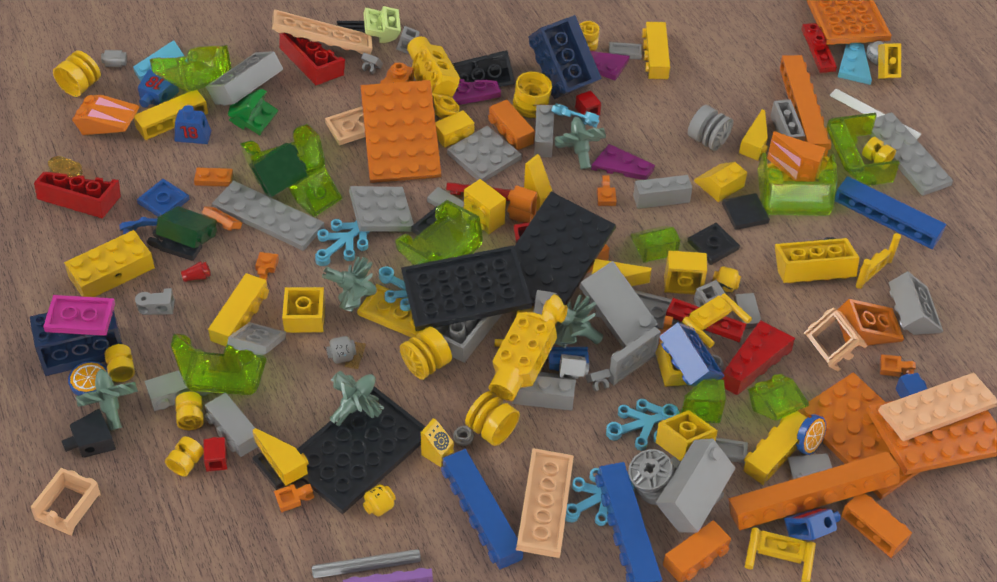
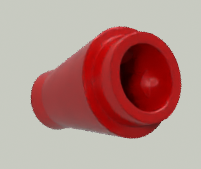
[181,261,211,282]

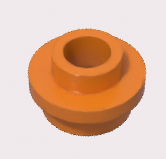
[390,62,408,78]

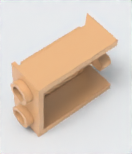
[804,307,868,371]
[31,468,101,536]

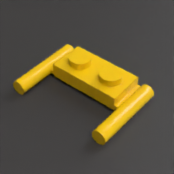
[856,233,901,289]
[682,293,752,348]
[744,528,816,582]

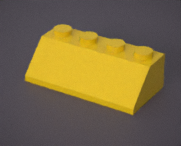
[775,238,860,283]

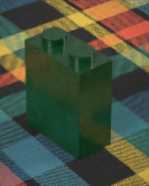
[249,143,308,197]
[156,206,217,248]

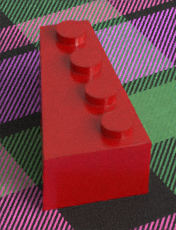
[279,32,345,86]
[34,172,121,219]
[720,320,795,395]

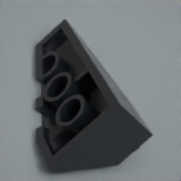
[452,50,515,87]

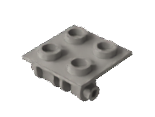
[787,453,832,479]

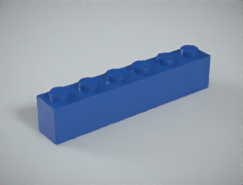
[834,176,946,250]
[441,449,523,570]
[595,462,662,582]

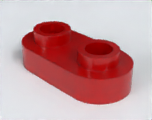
[803,23,827,51]

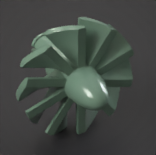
[554,116,606,170]
[322,257,377,312]
[555,295,603,348]
[76,369,138,431]
[330,371,384,426]

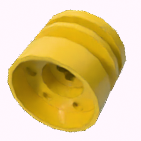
[53,50,101,97]
[513,72,552,118]
[400,327,452,380]
[465,391,520,446]

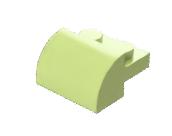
[363,6,401,43]

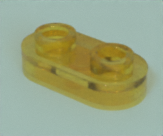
[48,156,83,177]

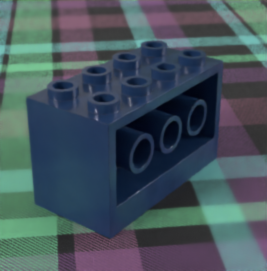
[528,15,602,100]
[29,310,123,376]

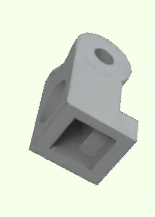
[135,288,175,315]

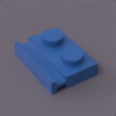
[548,347,589,371]

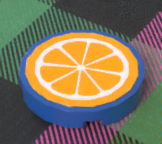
[68,361,108,396]
[797,414,826,455]

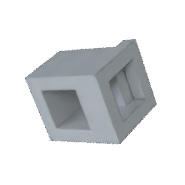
[396,26,420,54]
[694,280,725,306]
[558,354,589,379]

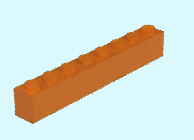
[780,55,831,157]
[728,452,900,531]

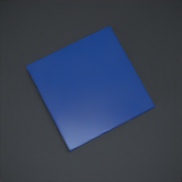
[137,179,190,217]

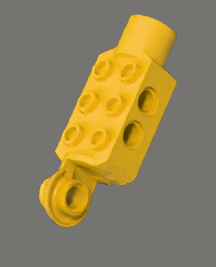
[407,36,460,118]
[489,294,568,401]

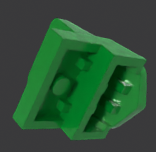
[228,89,279,136]

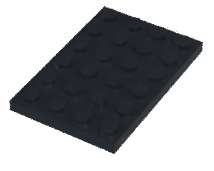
[514,191,616,306]
[401,245,532,331]
[297,386,426,515]

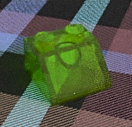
[288,167,343,217]
[630,226,681,263]
[748,374,809,421]
[681,379,726,423]

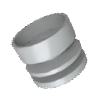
[687,105,733,151]
[628,449,676,505]

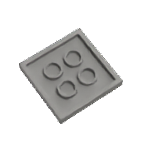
[447,125,522,182]
[349,186,414,232]

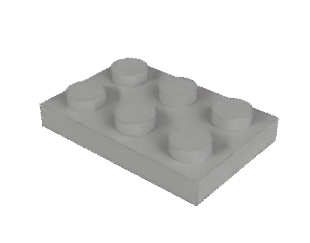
[227,322,286,355]
[608,327,661,386]

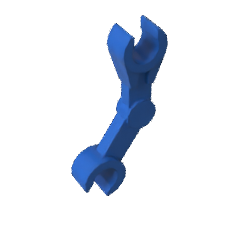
[119,217,158,235]

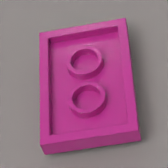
[43,295,115,336]

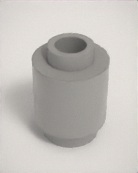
[101,50,127,67]

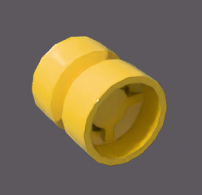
[579,21,600,51]
[862,137,896,169]
[105,344,135,382]
[175,391,204,431]
[165,436,204,477]

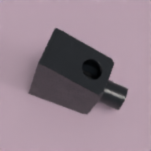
[61,408,116,458]

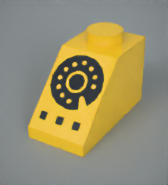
[421,418,455,467]

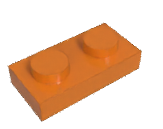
[194,167,233,187]
[202,206,243,231]

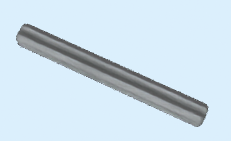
[312,549,421,578]

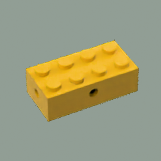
[64,230,155,297]

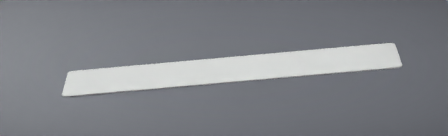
[830,89,921,139]

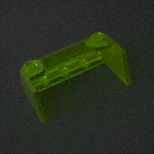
[827,113,900,186]
[758,153,838,216]

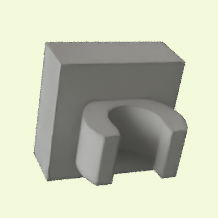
[361,53,383,74]
[586,369,611,391]

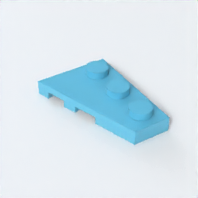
[133,40,188,81]
[837,43,872,85]

